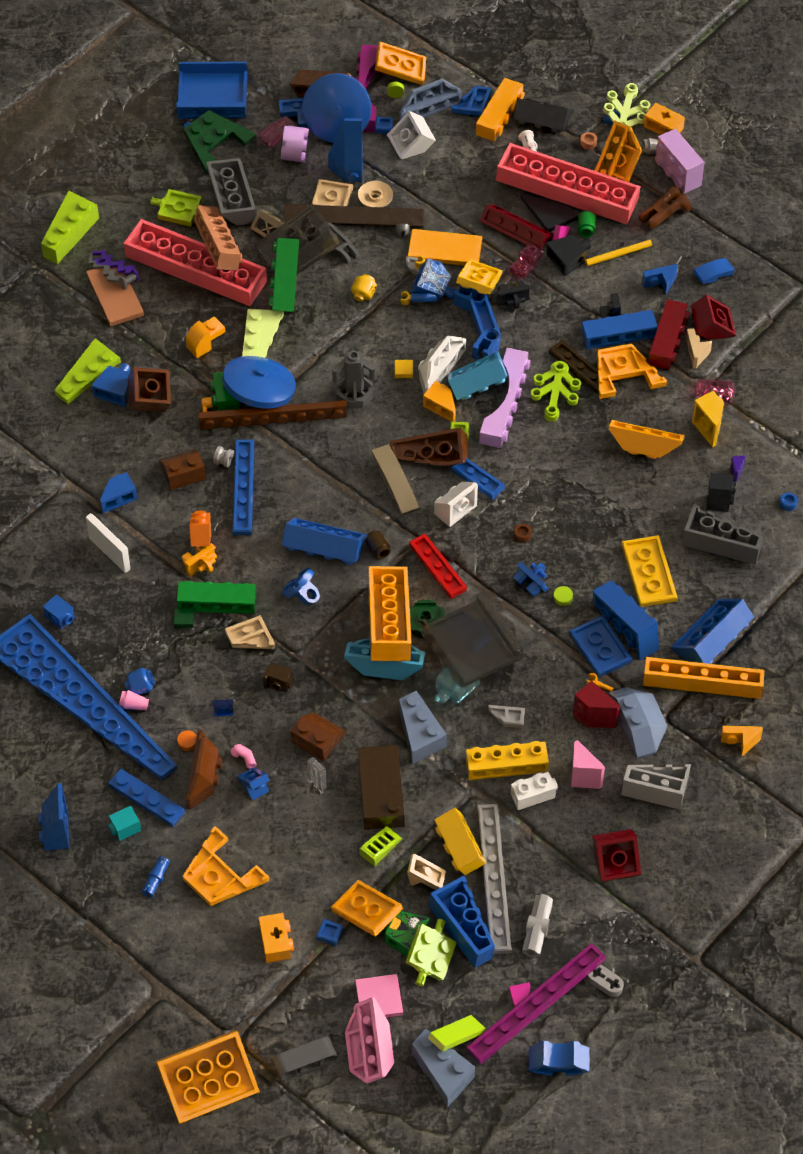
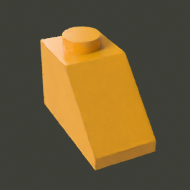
[423,381,456,422]

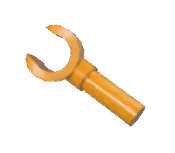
[202,397,213,412]
[586,673,613,692]

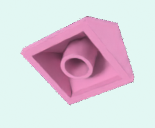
[571,740,605,789]

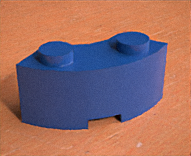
[529,1041,589,1076]

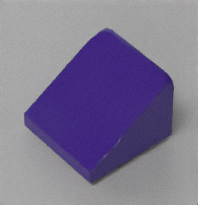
[730,455,746,482]

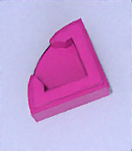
[552,225,570,241]
[509,982,530,1007]

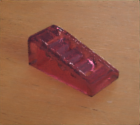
[694,379,735,403]

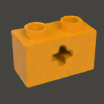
[644,103,685,135]
[259,913,294,963]

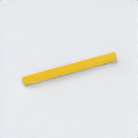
[585,240,652,266]

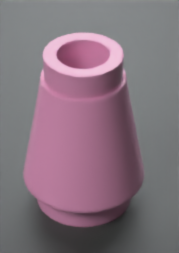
[119,690,149,711]

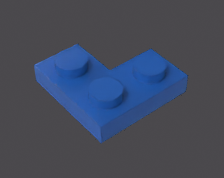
[279,98,308,128]

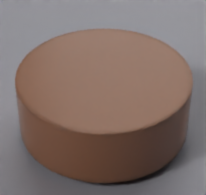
[580,132,597,149]

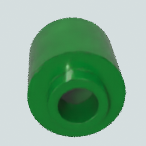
[578,211,596,238]

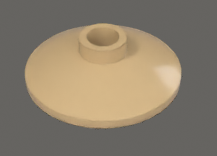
[358,181,393,207]

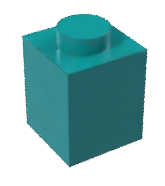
[108,806,141,841]

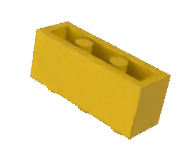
[434,808,486,876]

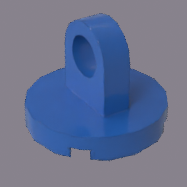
[282,567,320,605]

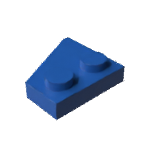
[451,86,492,116]

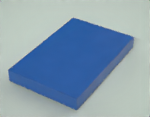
[569,615,632,678]

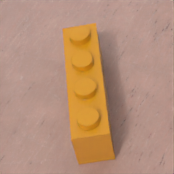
[476,78,525,142]

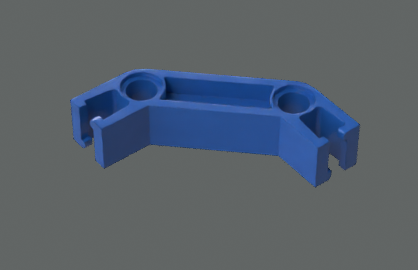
[454,285,501,360]

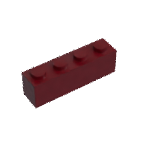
[648,299,690,370]

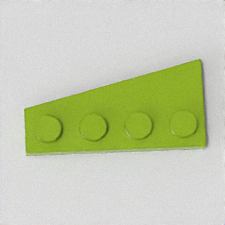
[55,338,121,404]

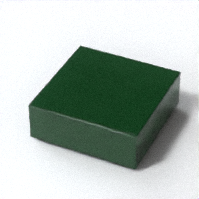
[174,608,195,628]

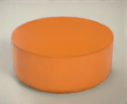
[177,730,197,751]

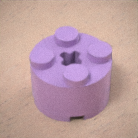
[280,126,309,163]

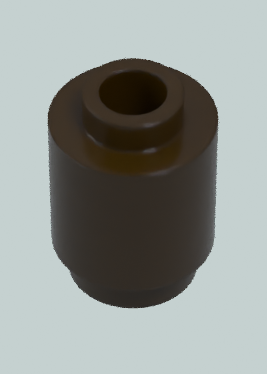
[365,531,391,559]

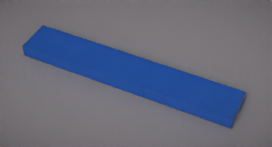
[233,440,254,535]

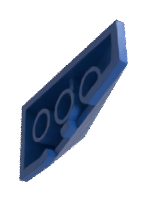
[328,118,363,182]

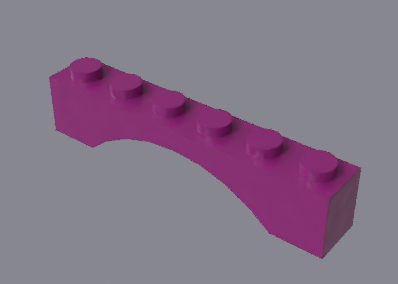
[355,45,379,132]

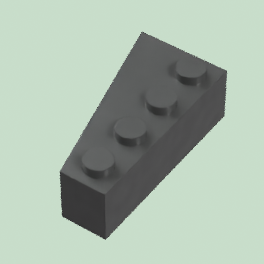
[682,504,763,565]

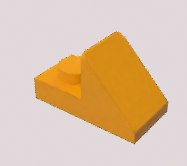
[721,726,763,756]

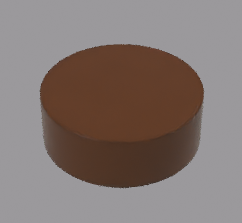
[513,523,532,543]

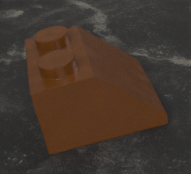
[159,449,206,490]
[290,712,346,762]

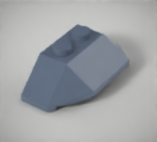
[400,79,462,120]
[608,687,667,759]

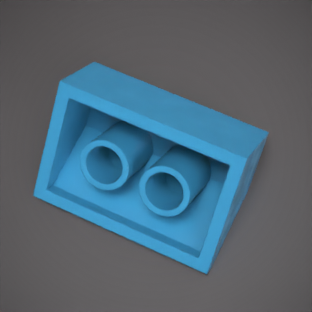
[448,351,507,400]

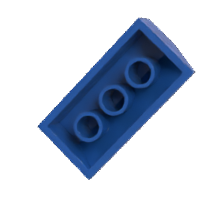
[282,518,367,564]
[671,599,754,664]

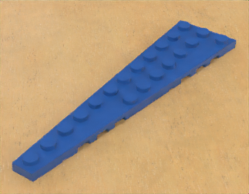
[0,614,177,780]

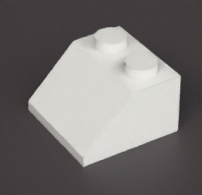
[387,111,436,159]
[434,482,478,527]

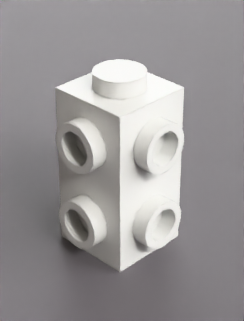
[510,772,558,810]

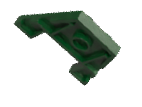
[184,110,256,175]

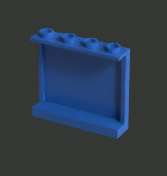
[176,61,247,119]

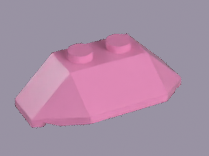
[345,997,394,1084]

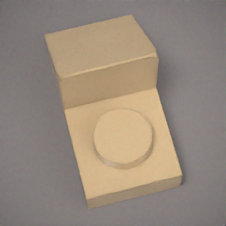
[686,328,712,369]
[407,854,446,890]

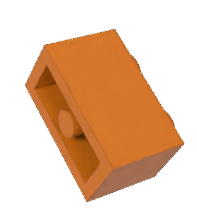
[190,510,211,547]

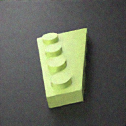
[242,309,284,358]

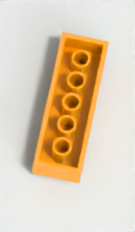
[368,566,411,661]

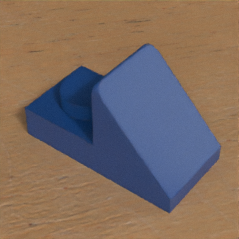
[642,264,678,294]
[237,767,270,800]

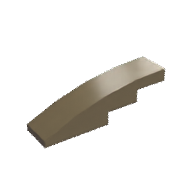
[371,444,419,515]

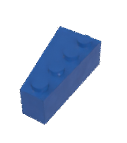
[593,580,659,661]
[428,876,495,968]

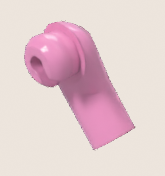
[230,744,256,769]

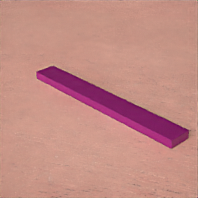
[466,943,606,1065]

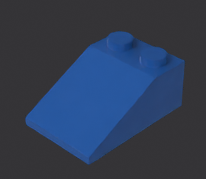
[38,783,69,850]

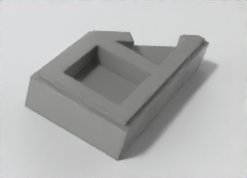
[488,705,525,728]

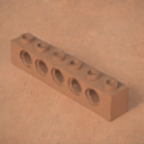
[194,205,242,271]

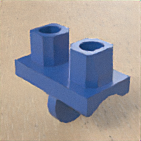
[513,561,549,596]

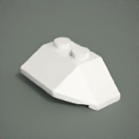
[418,336,466,394]

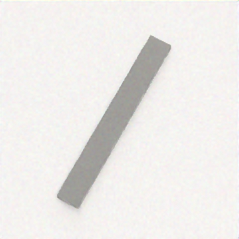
[477,804,512,954]

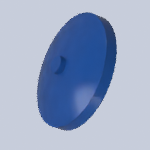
[302,73,372,143]
[222,356,296,408]

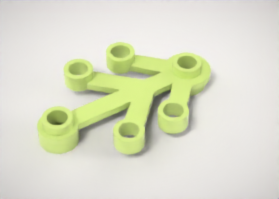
[603,83,650,127]

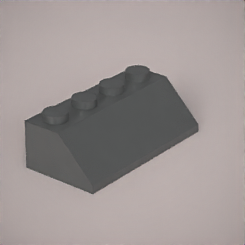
[206,158,256,226]

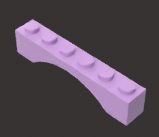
[479,348,531,448]

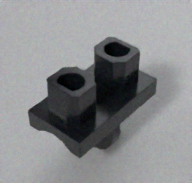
[497,280,530,309]

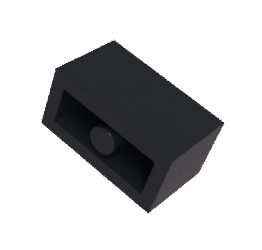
[706,473,736,512]

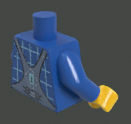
[400,255,456,305]

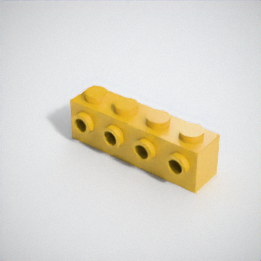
[466,741,549,780]

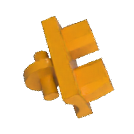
[182,543,217,577]

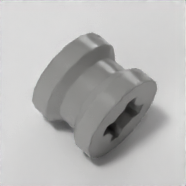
[213,446,234,468]

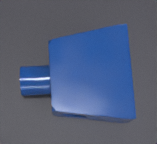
[92,363,131,407]

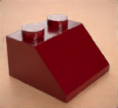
[690,294,736,340]
[573,681,620,728]
[592,829,642,881]

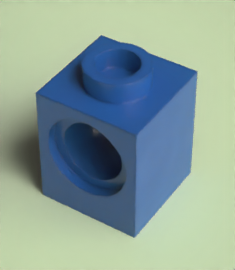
[43,595,75,629]

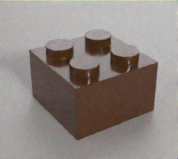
[128,367,171,412]

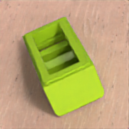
[360,826,402,867]

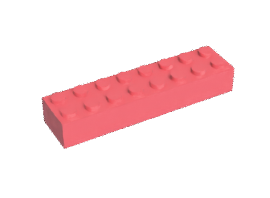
[496,143,641,225]
[124,219,267,306]

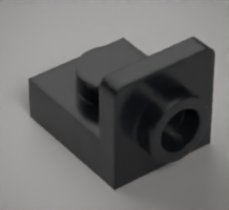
[599,293,621,318]

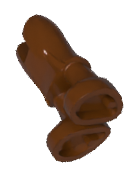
[639,186,692,229]

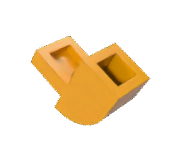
[186,316,225,358]

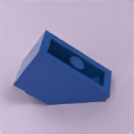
[100,472,137,513]

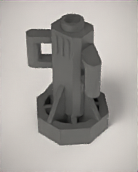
[332,351,377,408]

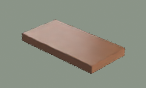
[86,267,144,327]

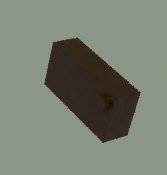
[358,745,405,830]

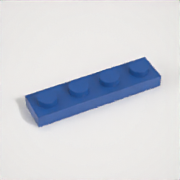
[109,769,185,827]

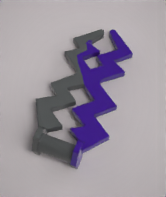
[88,250,139,290]

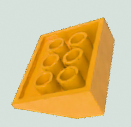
[155,1030,260,1124]

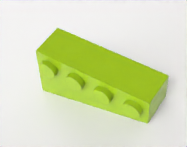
[41,191,99,264]

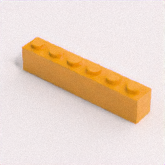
[643,657,764,699]

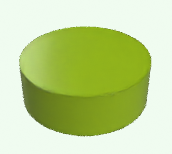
[387,82,404,99]
[554,586,573,606]

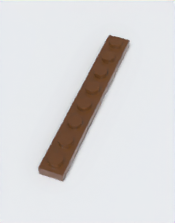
[198,400,347,429]

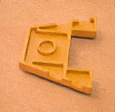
[597,344,667,399]
[183,826,269,906]

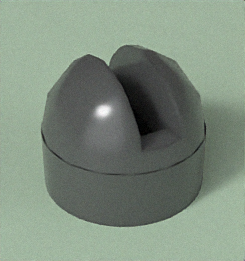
[395,224,410,237]

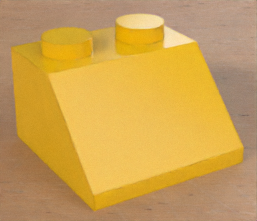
[692,391,724,448]

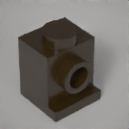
[263,662,295,692]

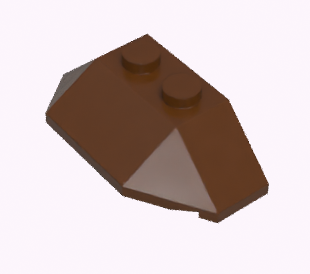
[185,730,222,809]

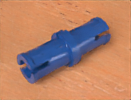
[141,856,170,898]

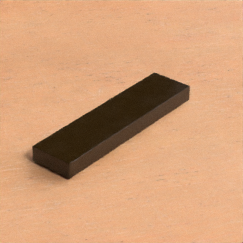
[549,340,613,395]

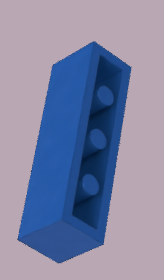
[581,310,658,350]

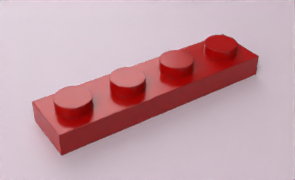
[409,534,467,599]

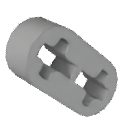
[587,965,623,997]

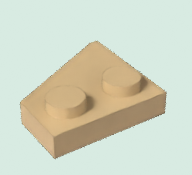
[225,615,275,649]

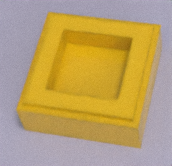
[395,360,413,378]

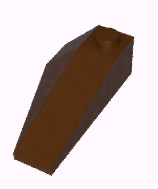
[390,427,468,467]

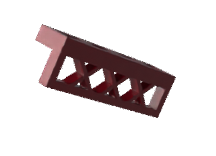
[480,204,554,251]

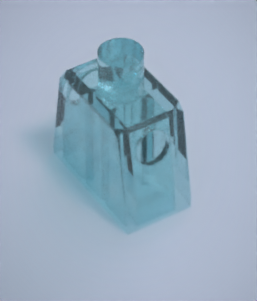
[435,656,480,704]

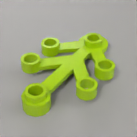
[531,361,581,422]

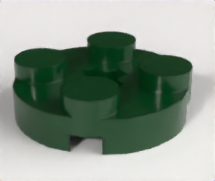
[410,600,445,636]

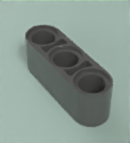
[272,1037,338,1080]

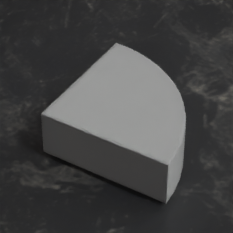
[406,256,419,275]

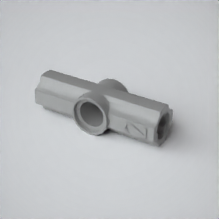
[522,894,553,958]

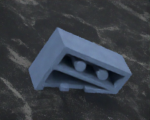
[399,691,447,764]
[412,1029,475,1108]

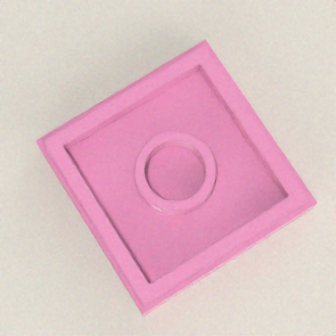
[355,974,403,1017]

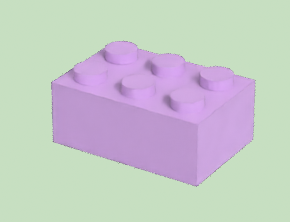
[655,129,705,194]

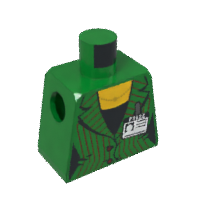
[383,911,430,957]

